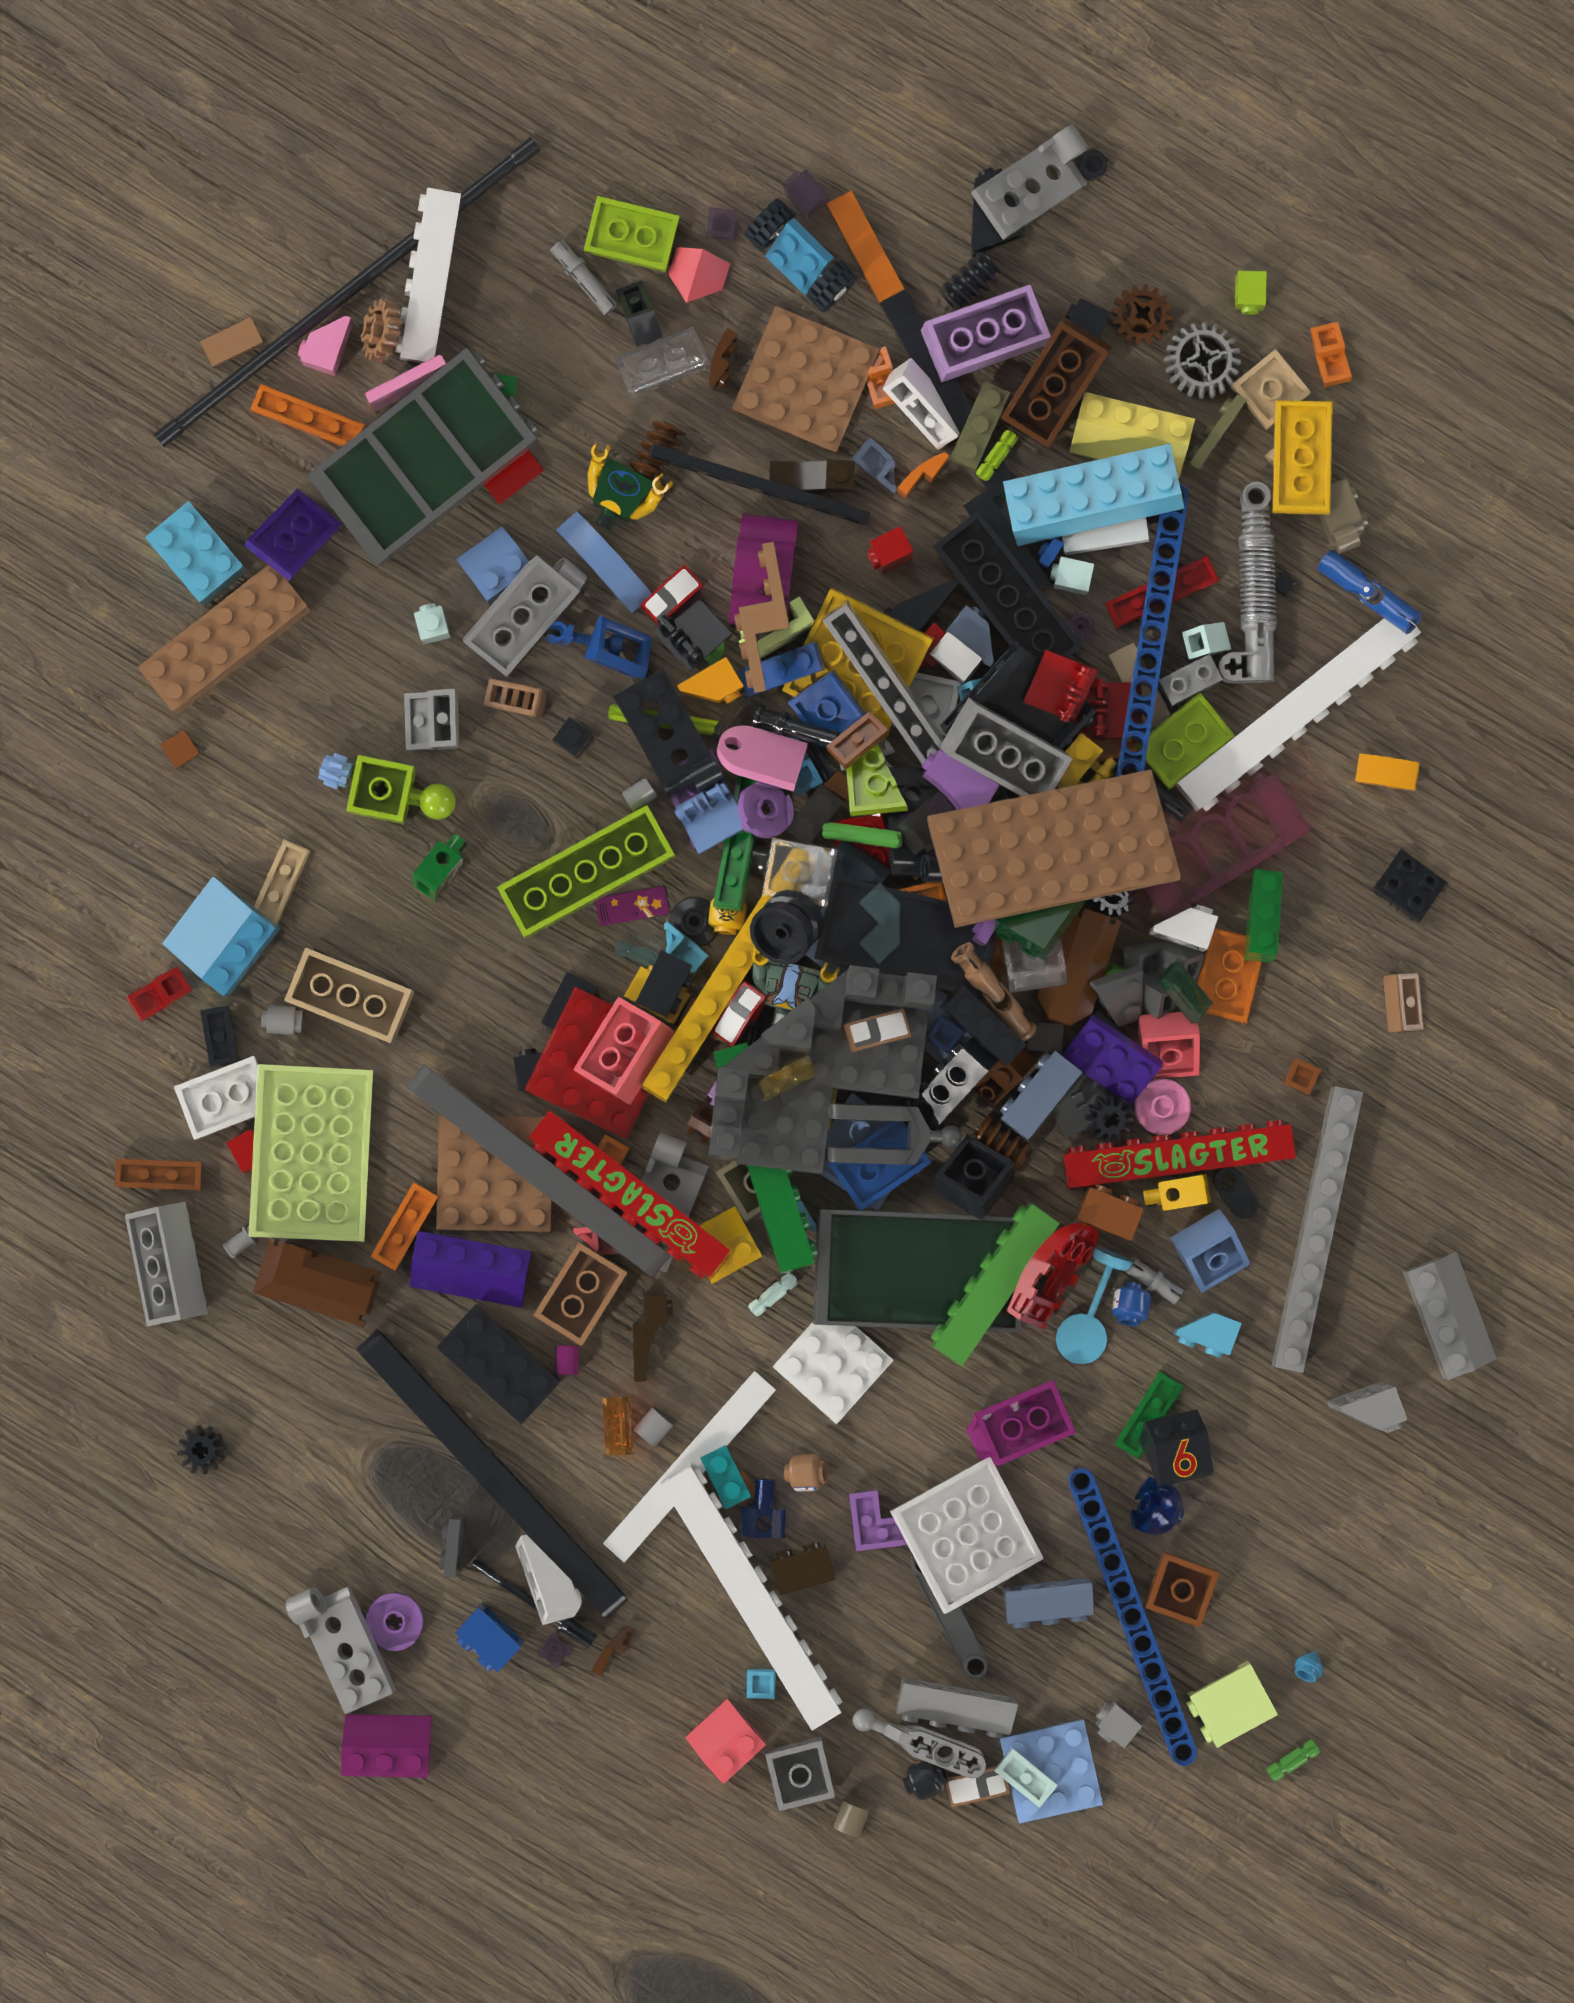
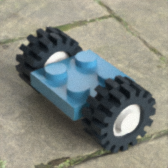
[744,198,858,313]

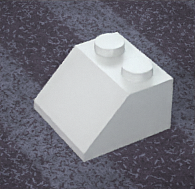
[1148,905,1218,953]

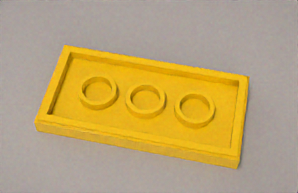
[1272,400,1333,515]

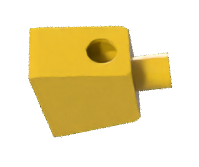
[1143,1174,1212,1211]

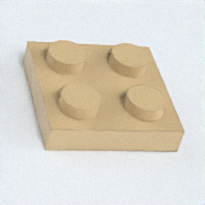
[1231,349,1311,430]

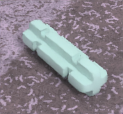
[748,1272,798,1316]

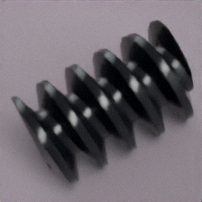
[939,251,1000,311]

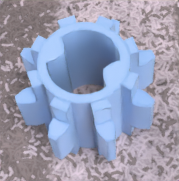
[318,753,354,789]

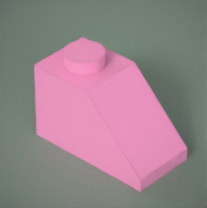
[298,316,354,376]

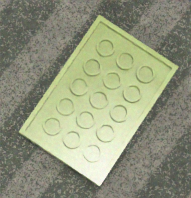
[249,1064,373,1242]

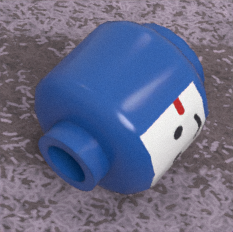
[1112,1282,1151,1327]

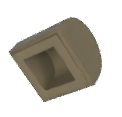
[833,1799,870,1838]

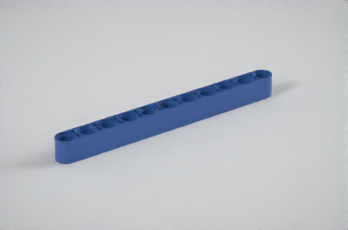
[1116,484,1189,777]
[1067,1467,1197,1766]

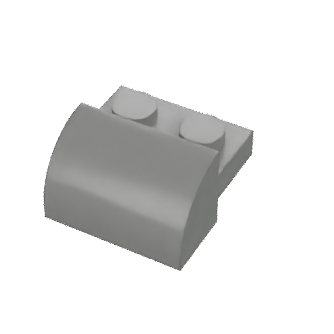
[404,689,460,751]

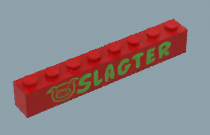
[529,1110,733,1280]
[1062,1120,1296,1188]

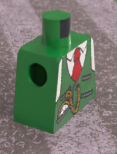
[412,834,467,902]

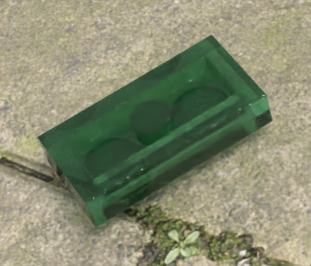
[1157,961,1213,1024]

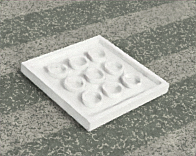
[890,1457,1044,1614]

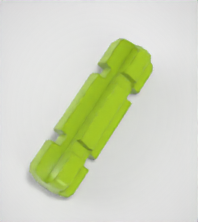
[976,430,1018,481]

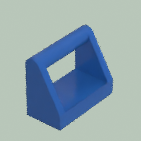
[584,616,651,679]

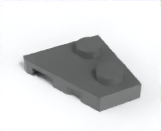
[1090,966,1143,1027]

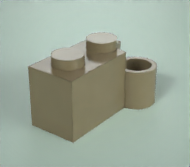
[1319,479,1369,554]

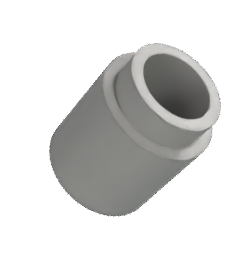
[261,1005,303,1035]

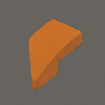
[866,346,895,409]

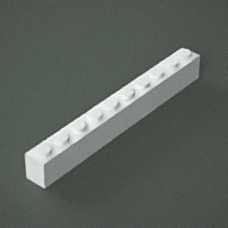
[1175,618,1421,812]
[661,1464,843,1731]

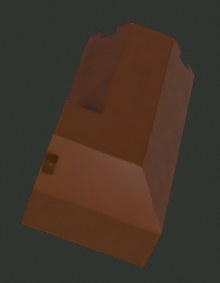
[1035,908,1121,1027]
[253,1238,382,1327]

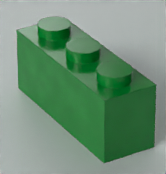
[1244,869,1283,963]

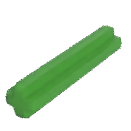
[822,822,903,848]

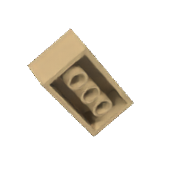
[284,948,415,1044]

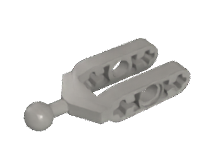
[852,1708,986,1779]

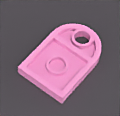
[717,726,808,791]

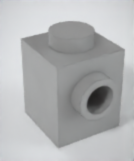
[1095,1701,1142,1748]

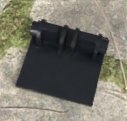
[653,595,732,672]
[1372,849,1447,923]

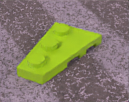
[847,744,908,816]

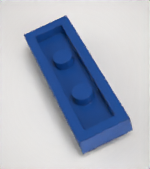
[738,642,826,697]

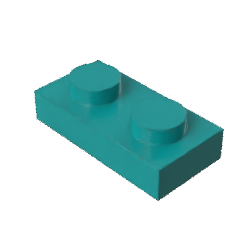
[700,1445,751,1510]

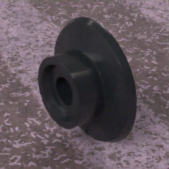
[669,897,718,947]

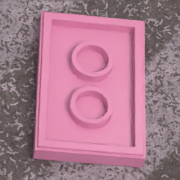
[365,355,446,412]

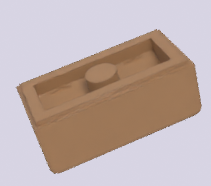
[1383,973,1424,1033]

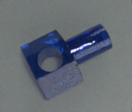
[742,1479,786,1538]

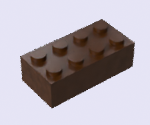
[1001,317,1112,448]

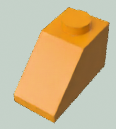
[677,657,744,704]

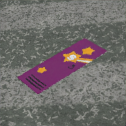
[595,886,669,926]

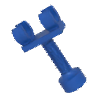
[546,622,623,656]

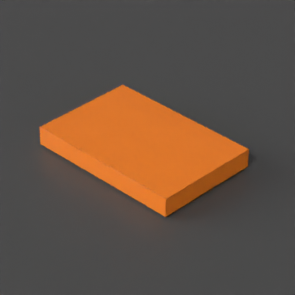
[1191,928,1262,1024]

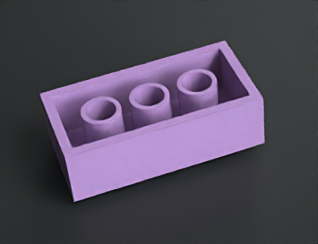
[921,285,1051,383]

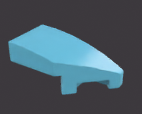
[664,921,711,976]

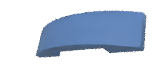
[556,511,652,614]

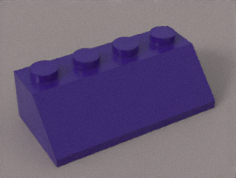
[410,1231,533,1308]

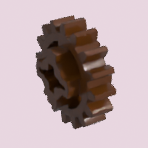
[1111,284,1173,347]

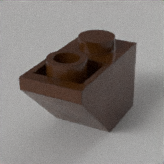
[972,1048,1038,1108]

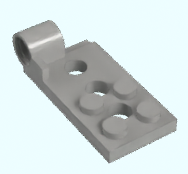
[971,124,1089,240]
[462,555,587,677]
[614,1132,709,1273]
[286,1586,397,1714]

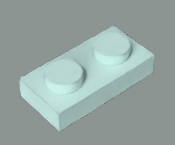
[994,1747,1058,1808]

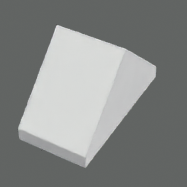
[930,632,982,685]

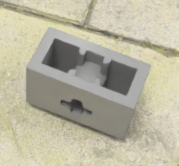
[1158,654,1223,709]

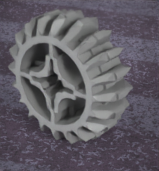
[1164,322,1241,400]

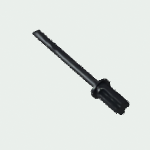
[471,1559,597,1649]

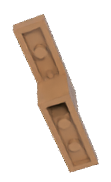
[734,542,790,693]

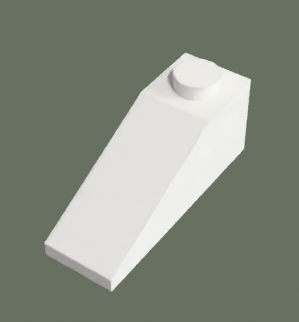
[883,358,960,450]
[515,1535,582,1625]

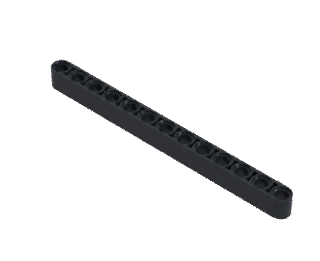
[356,1329,629,1620]

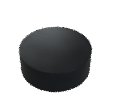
[1079,150,1107,181]

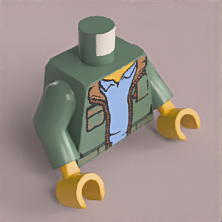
[752,946,840,1025]

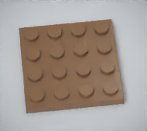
[732,306,880,454]
[436,1115,553,1232]

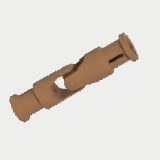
[951,942,1037,1041]

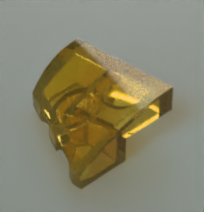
[757,1055,816,1102]

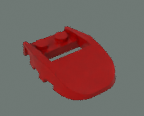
[1007,1222,1099,1329]

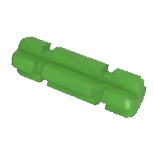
[1267,1740,1320,1781]

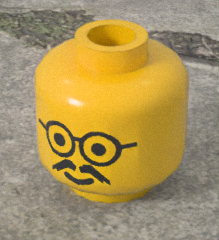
[708,899,747,935]

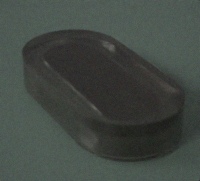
[713,696,759,749]

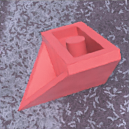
[668,247,730,303]

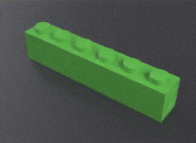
[930,1204,1060,1366]

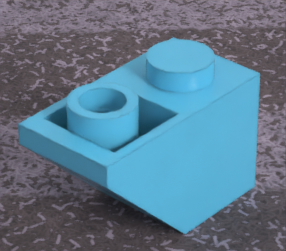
[1173,1312,1242,1358]

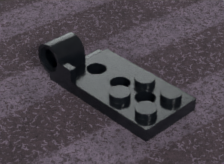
[613,669,725,796]
[885,767,943,883]

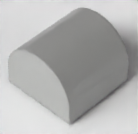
[622,778,657,812]
[634,1407,674,1448]

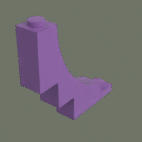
[922,749,999,946]

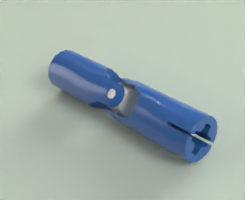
[1318,550,1422,634]

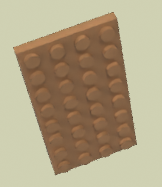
[927,770,1181,928]

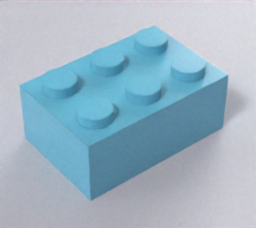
[145,501,247,607]

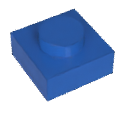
[1037,537,1064,571]

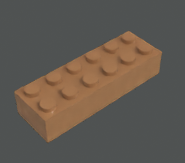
[137,565,311,716]

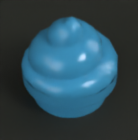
[1294,1651,1324,1682]

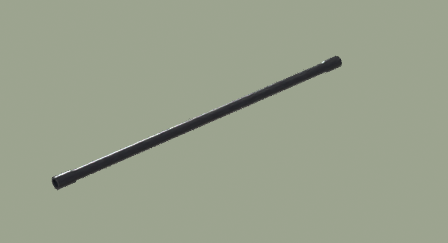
[153,137,541,447]

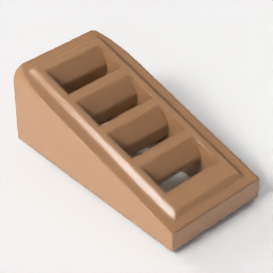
[483,678,548,719]

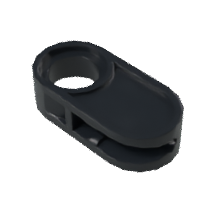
[1213,1168,1258,1219]

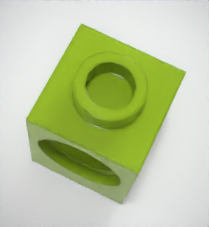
[1235,270,1267,315]

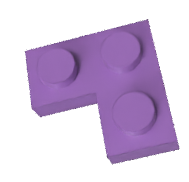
[849,1490,907,1551]

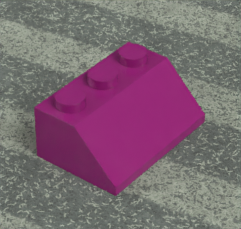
[341,1714,432,1778]

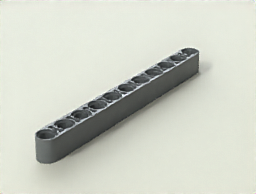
[406,1064,670,1278]

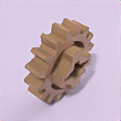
[361,299,402,362]

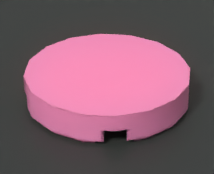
[1134,1078,1191,1135]

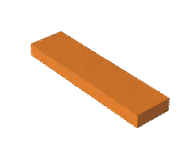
[826,190,905,304]
[250,384,367,452]

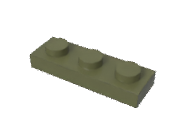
[950,381,1010,472]
[1187,394,1247,474]

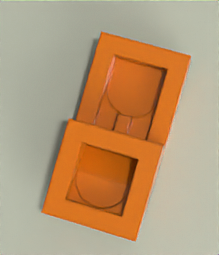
[1310,322,1352,388]
[897,452,949,499]

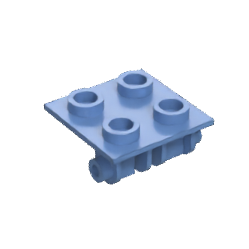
[675,780,743,855]

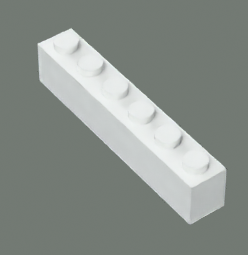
[395,188,461,363]

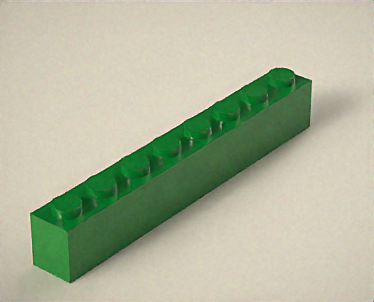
[713,1042,818,1275]

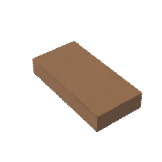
[200,317,264,368]

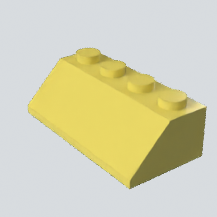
[1069,392,1195,479]

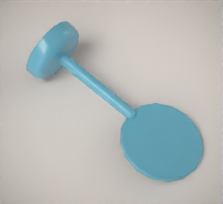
[1056,1247,1133,1364]

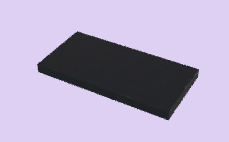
[814,875,997,999]

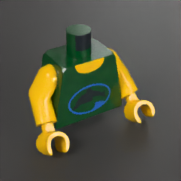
[587,441,673,531]

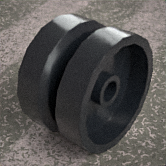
[750,889,824,965]

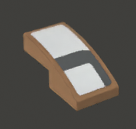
[844,1009,911,1053]
[946,1766,1012,1807]

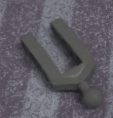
[825,1103,962,1165]

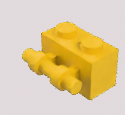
[1055,733,1118,789]

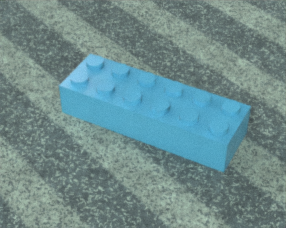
[1003,443,1185,546]

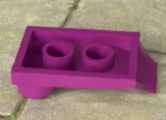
[966,1379,1076,1466]

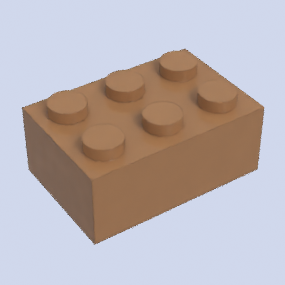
[533,1242,629,1346]

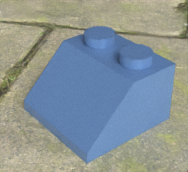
[456,526,529,606]
[1170,1209,1251,1293]

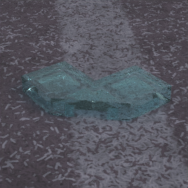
[858,883,900,964]

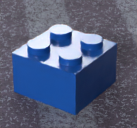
[455,1603,525,1673]

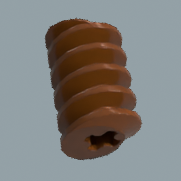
[630,421,686,481]
[971,1113,1034,1173]

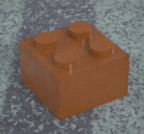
[1074,1184,1144,1241]
[1143,1551,1220,1628]

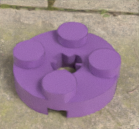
[738,781,794,838]
[366,1592,424,1651]

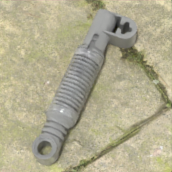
[1217,481,1277,684]

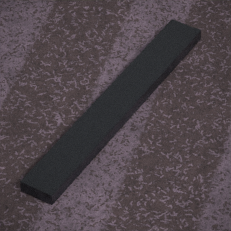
[880,290,1014,499]
[648,444,870,525]

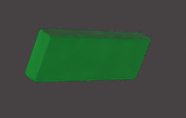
[1114,1371,1184,1459]

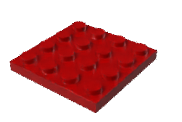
[525,987,649,1139]

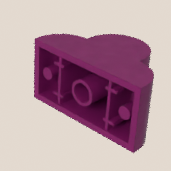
[729,513,799,632]

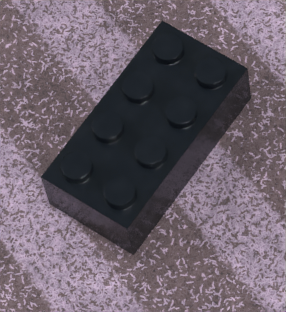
[436,1304,562,1425]

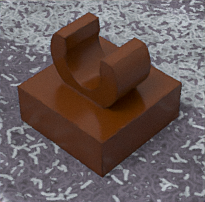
[687,1104,713,1143]

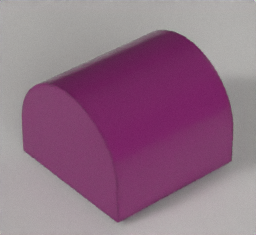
[555,1345,579,1375]

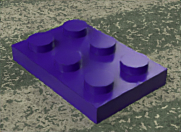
[244,488,342,581]
[1061,1014,1164,1105]

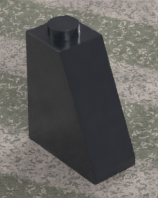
[970,168,1026,257]

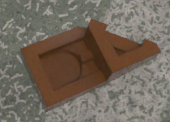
[591,1626,635,1676]

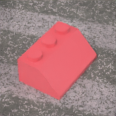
[573,997,675,1105]

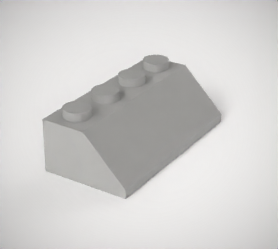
[125,1201,208,1327]
[1402,1252,1497,1380]
[1326,1382,1408,1433]
[896,1677,1018,1738]

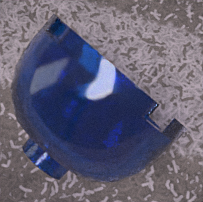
[1131,1476,1184,1535]

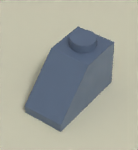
[945,605,993,671]

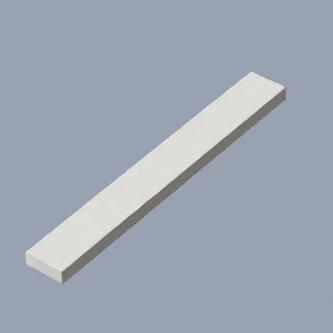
[603,1371,776,1562]

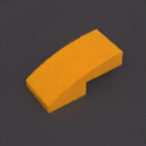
[1355,753,1420,791]

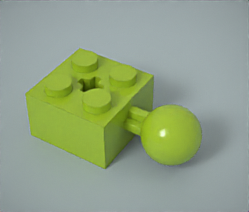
[346,755,456,825]

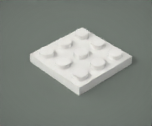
[773,1303,893,1424]

